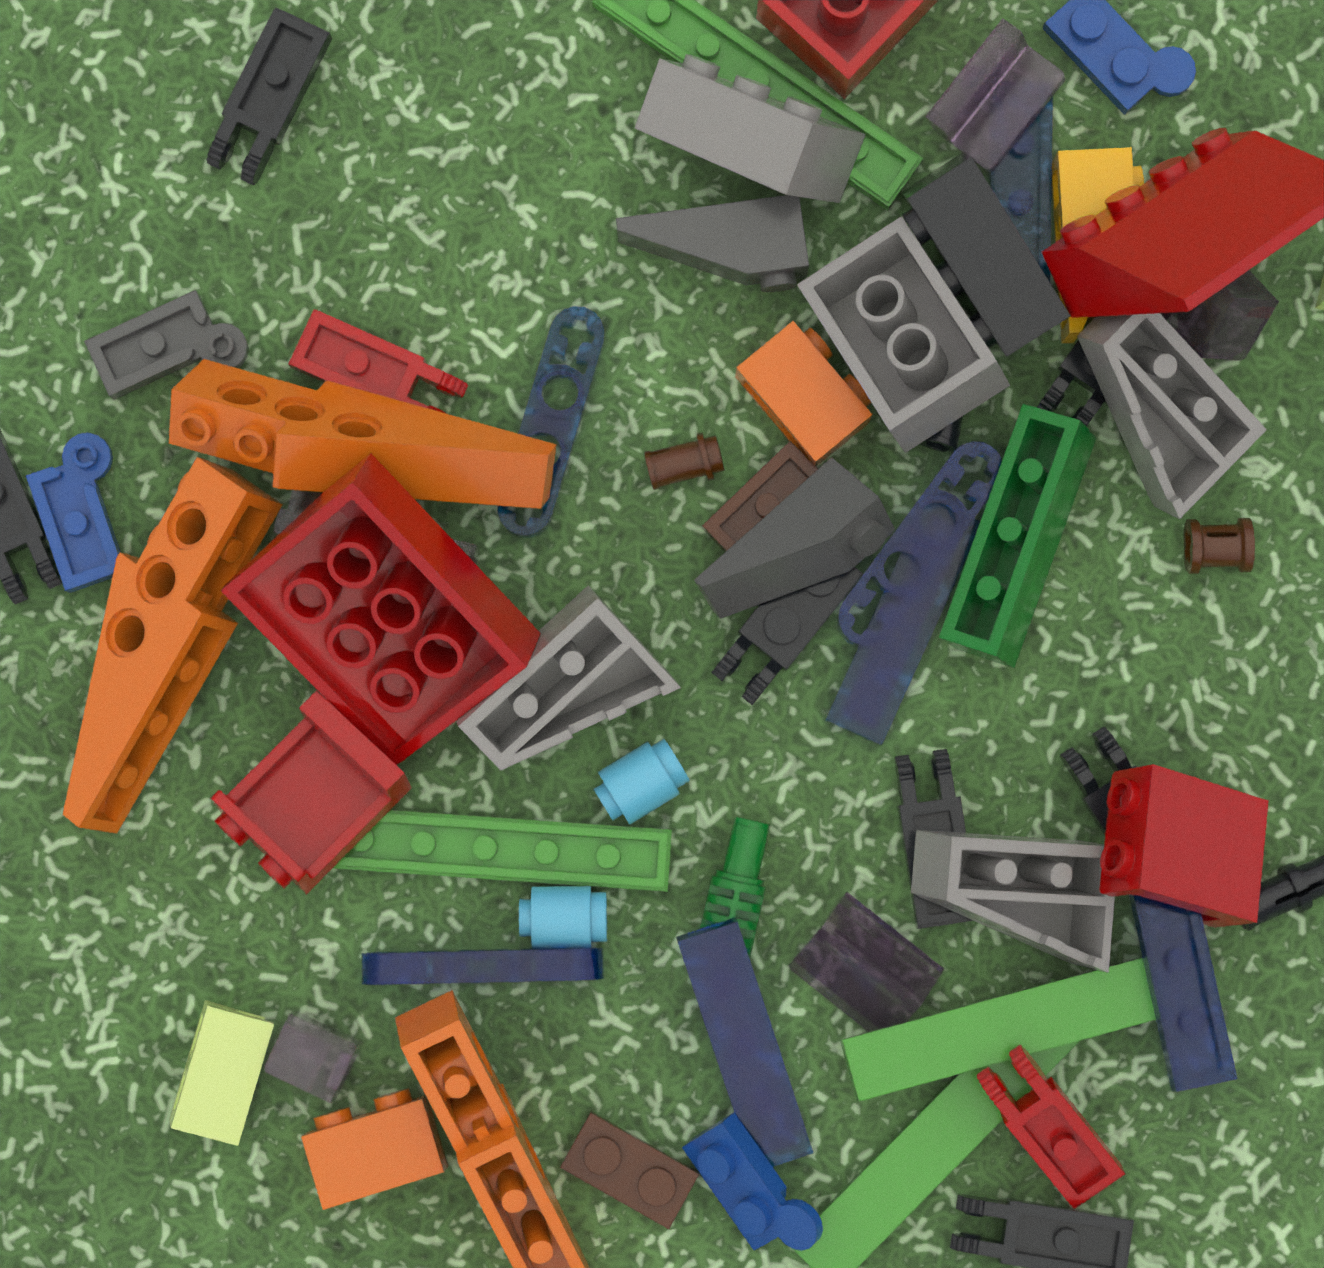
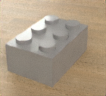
[797,216,1010,453]

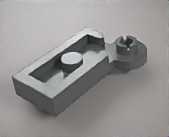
[84,290,249,400]

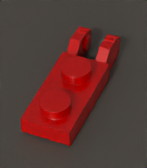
[288,309,468,413]
[976,1045,1125,1209]

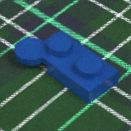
[1042,0,1196,115]
[26,433,121,593]
[682,1112,823,1251]

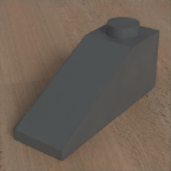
[616,195,809,292]
[694,457,895,619]

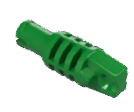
[695,816,770,991]

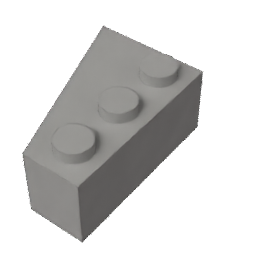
[635,54,866,203]
[1077,313,1267,519]
[456,585,681,771]
[911,830,1115,973]

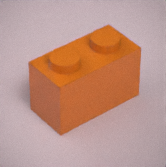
[735,321,873,467]
[301,1088,448,1210]

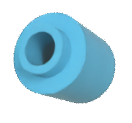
[594,739,690,824]
[519,886,607,949]

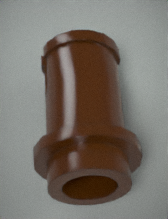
[644,432,725,490]

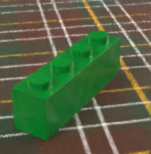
[939,404,1096,668]

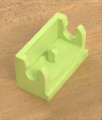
[169,1000,274,1146]

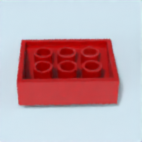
[1042,128,1324,318]
[221,453,541,765]

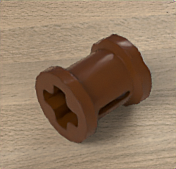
[1183,518,1255,574]

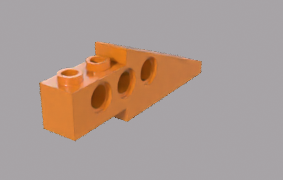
[169,359,557,509]
[62,457,283,834]
[395,990,589,1268]

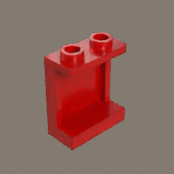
[210,690,412,895]
[1099,764,1269,928]

